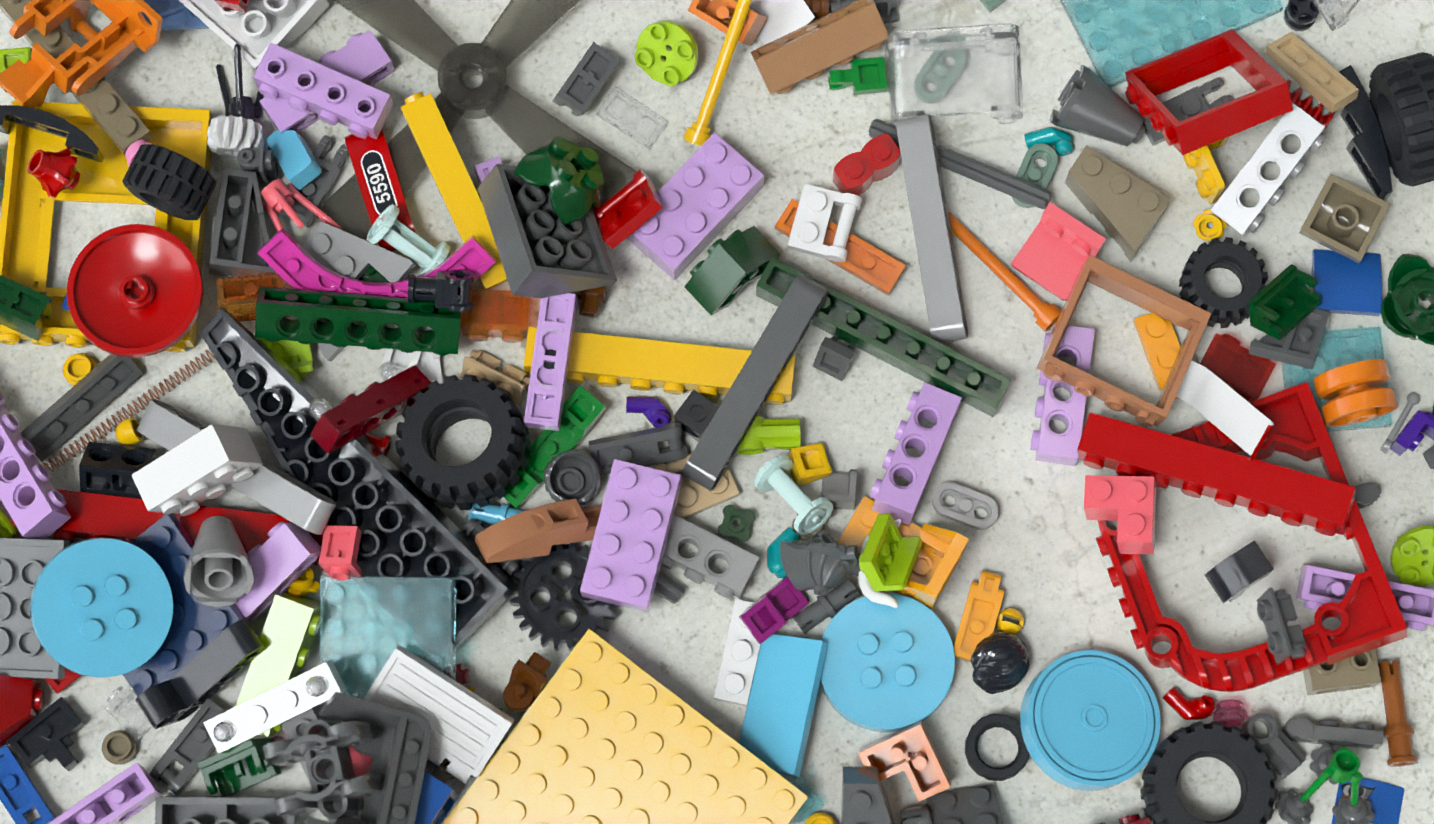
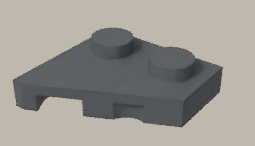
[1249,309,1330,369]

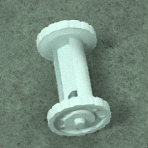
[367,204,450,276]
[754,454,833,536]

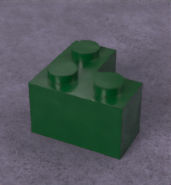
[684,226,781,315]

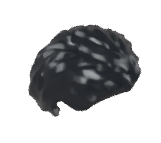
[971,631,1029,694]

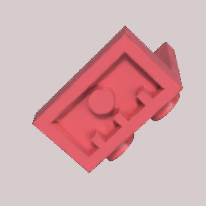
[1011,202,1106,301]

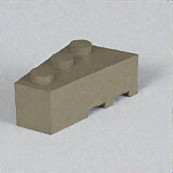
[1065,145,1171,262]

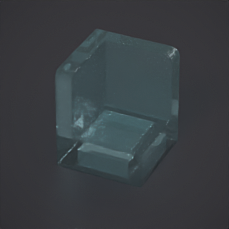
[792,775,824,824]

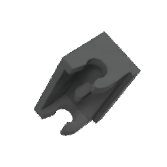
[553,42,620,116]

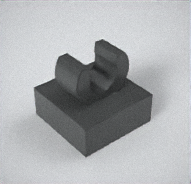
[812,336,856,381]

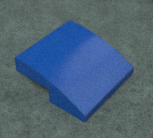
[1311,250,1382,316]

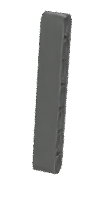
[682,274,829,491]

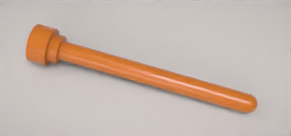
[948,211,1061,332]

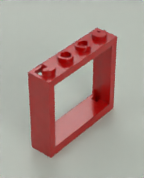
[1124,29,1293,155]

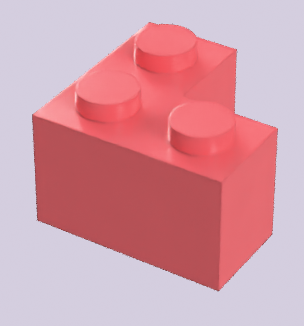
[1084,475,1157,554]

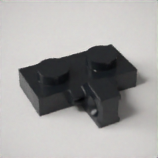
[7,697,84,771]

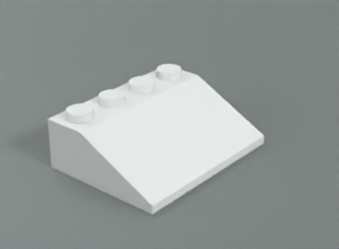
[179,0,330,70]

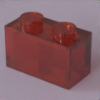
[1200,333,1276,402]

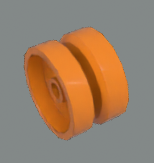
[1313,359,1398,427]

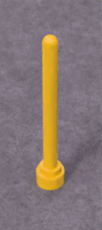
[683,0,752,146]

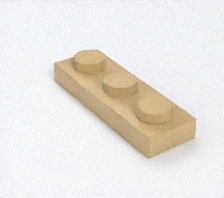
[1266,31,1359,113]

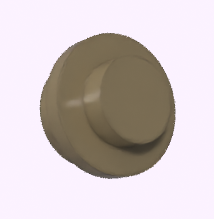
[102,730,137,765]

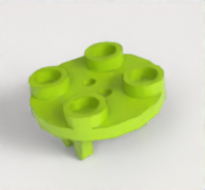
[634,20,699,86]
[1390,525,1434,586]

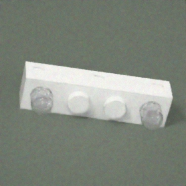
[204,659,346,753]

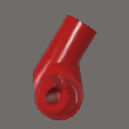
[1162,686,1215,720]

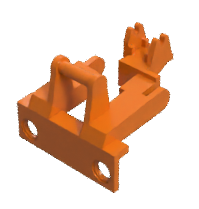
[0,0,163,108]

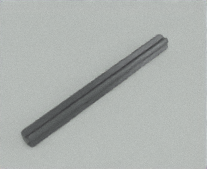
[868,119,1052,209]

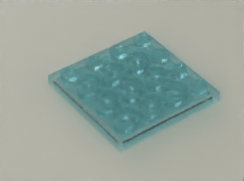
[320,576,456,707]

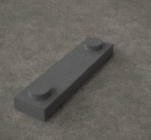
[21,354,143,462]

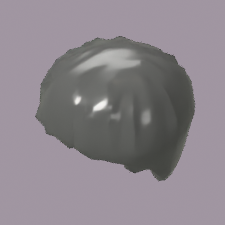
[544,449,601,505]

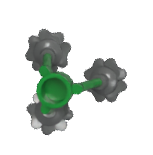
[1275,743,1375,824]

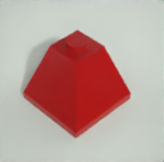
[0,675,44,748]

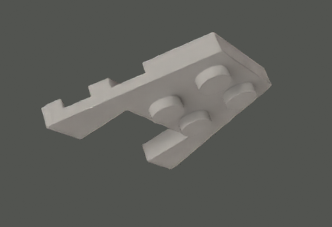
[281,221,417,362]

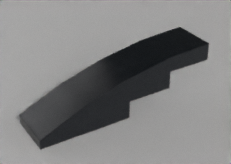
[1339,65,1392,201]

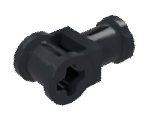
[408,269,475,312]

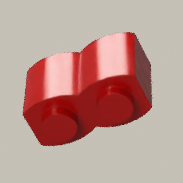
[833,134,901,196]

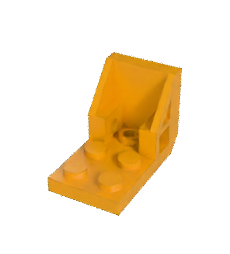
[837,496,969,610]

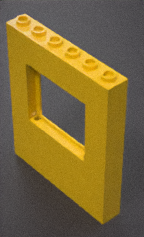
[0,101,214,352]

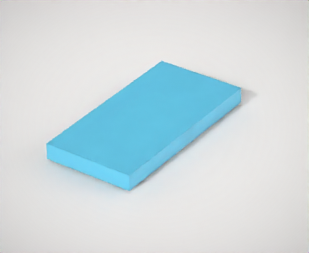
[739,634,828,777]

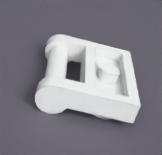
[787,183,862,262]

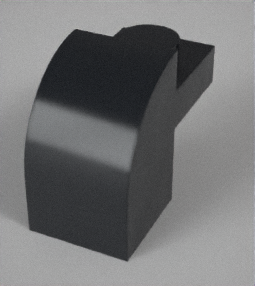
[1204,540,1274,604]

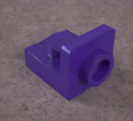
[1389,410,1434,456]

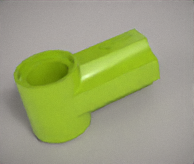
[736,416,801,455]

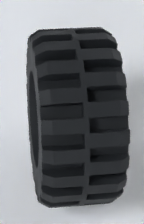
[1369,52,1434,187]
[395,374,531,510]
[1140,721,1278,824]

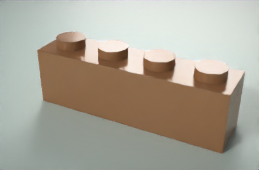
[750,0,890,94]

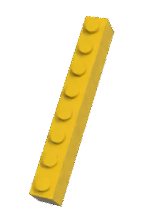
[523,327,795,405]

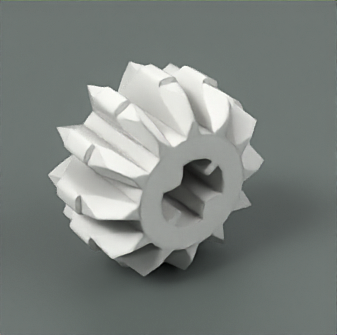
[207,115,264,158]

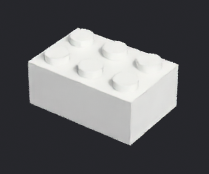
[132,424,263,516]

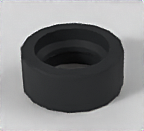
[965,714,1030,781]

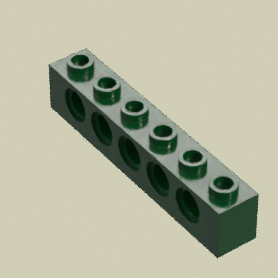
[255,286,461,356]

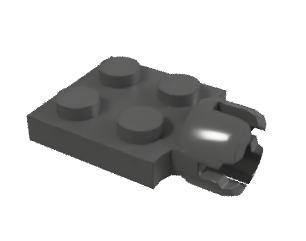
[900,784,1003,824]

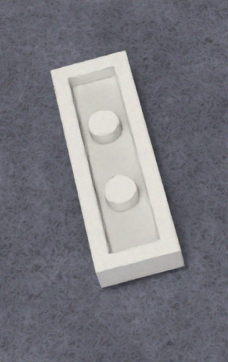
[714,599,760,707]

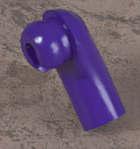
[626,396,671,428]

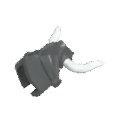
[780,519,901,608]

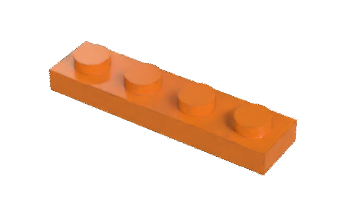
[775,199,906,296]

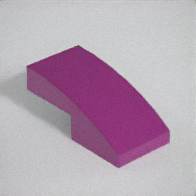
[739,576,809,644]

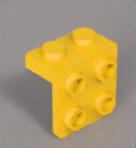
[1182,137,1229,205]

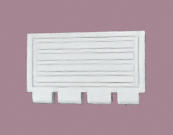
[364,645,515,784]

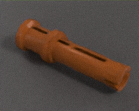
[1378,660,1418,767]

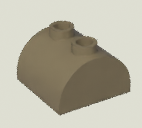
[1299,173,1390,264]

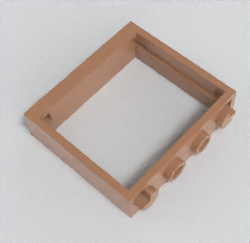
[1036,255,1211,427]

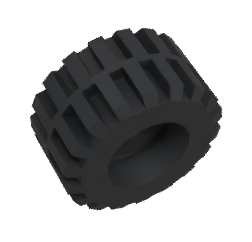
[122,144,217,220]
[1179,237,1268,328]

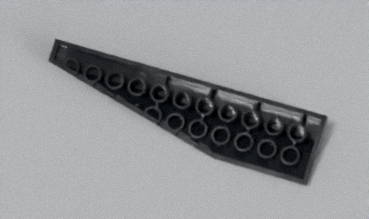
[200,308,519,663]

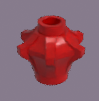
[27,149,80,199]

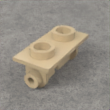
[460,350,530,406]

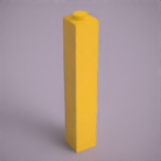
[401,92,508,291]

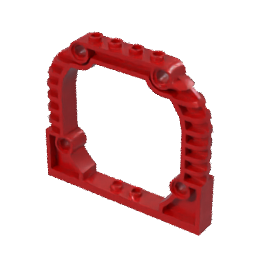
[1096,382,1407,692]

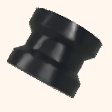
[1284,0,1320,31]

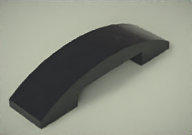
[0,105,104,163]

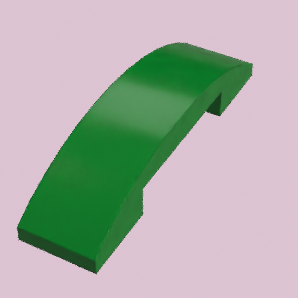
[504,385,606,509]

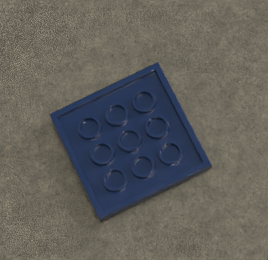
[123,513,244,697]

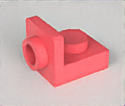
[319,526,362,581]

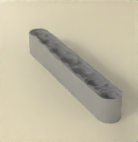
[896,114,968,343]
[137,399,336,535]

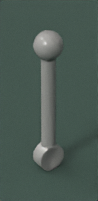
[1380,392,1420,453]

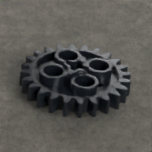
[509,543,619,651]

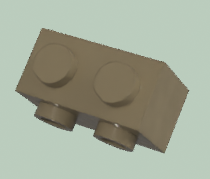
[1303,649,1381,696]

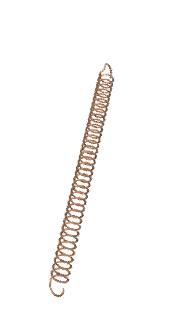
[43,350,216,472]

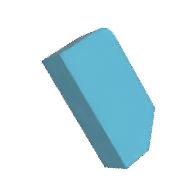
[265,130,322,190]

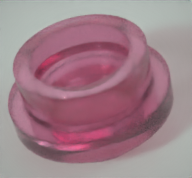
[1213,700,1248,727]

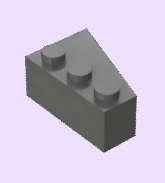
[209,168,276,283]

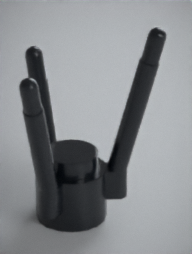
[216,44,264,122]

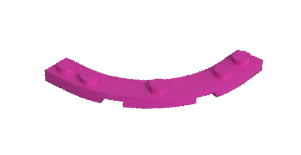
[258,228,497,298]

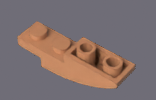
[474,499,602,563]

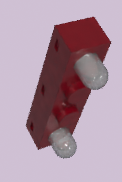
[309,361,432,454]

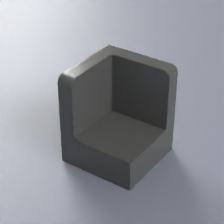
[821,469,857,510]

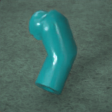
[1024,127,1074,156]
[767,527,800,578]

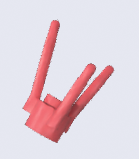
[260,178,341,232]

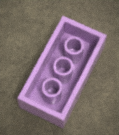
[627,132,764,281]
[580,459,682,613]

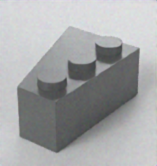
[841,766,895,824]

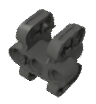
[263,719,384,819]

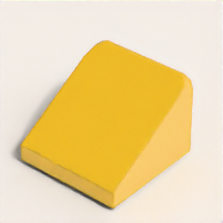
[788,443,832,487]

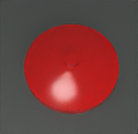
[67,224,204,358]

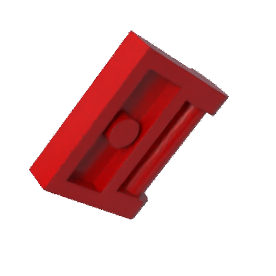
[592,169,663,250]

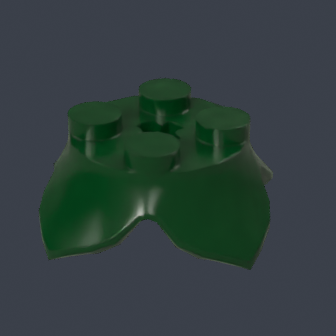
[514,136,604,225]
[1380,254,1434,345]

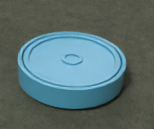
[30,538,173,677]
[820,593,955,732]
[1020,650,1161,791]

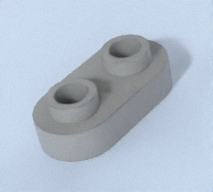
[932,482,998,530]

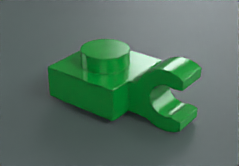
[828,57,888,95]

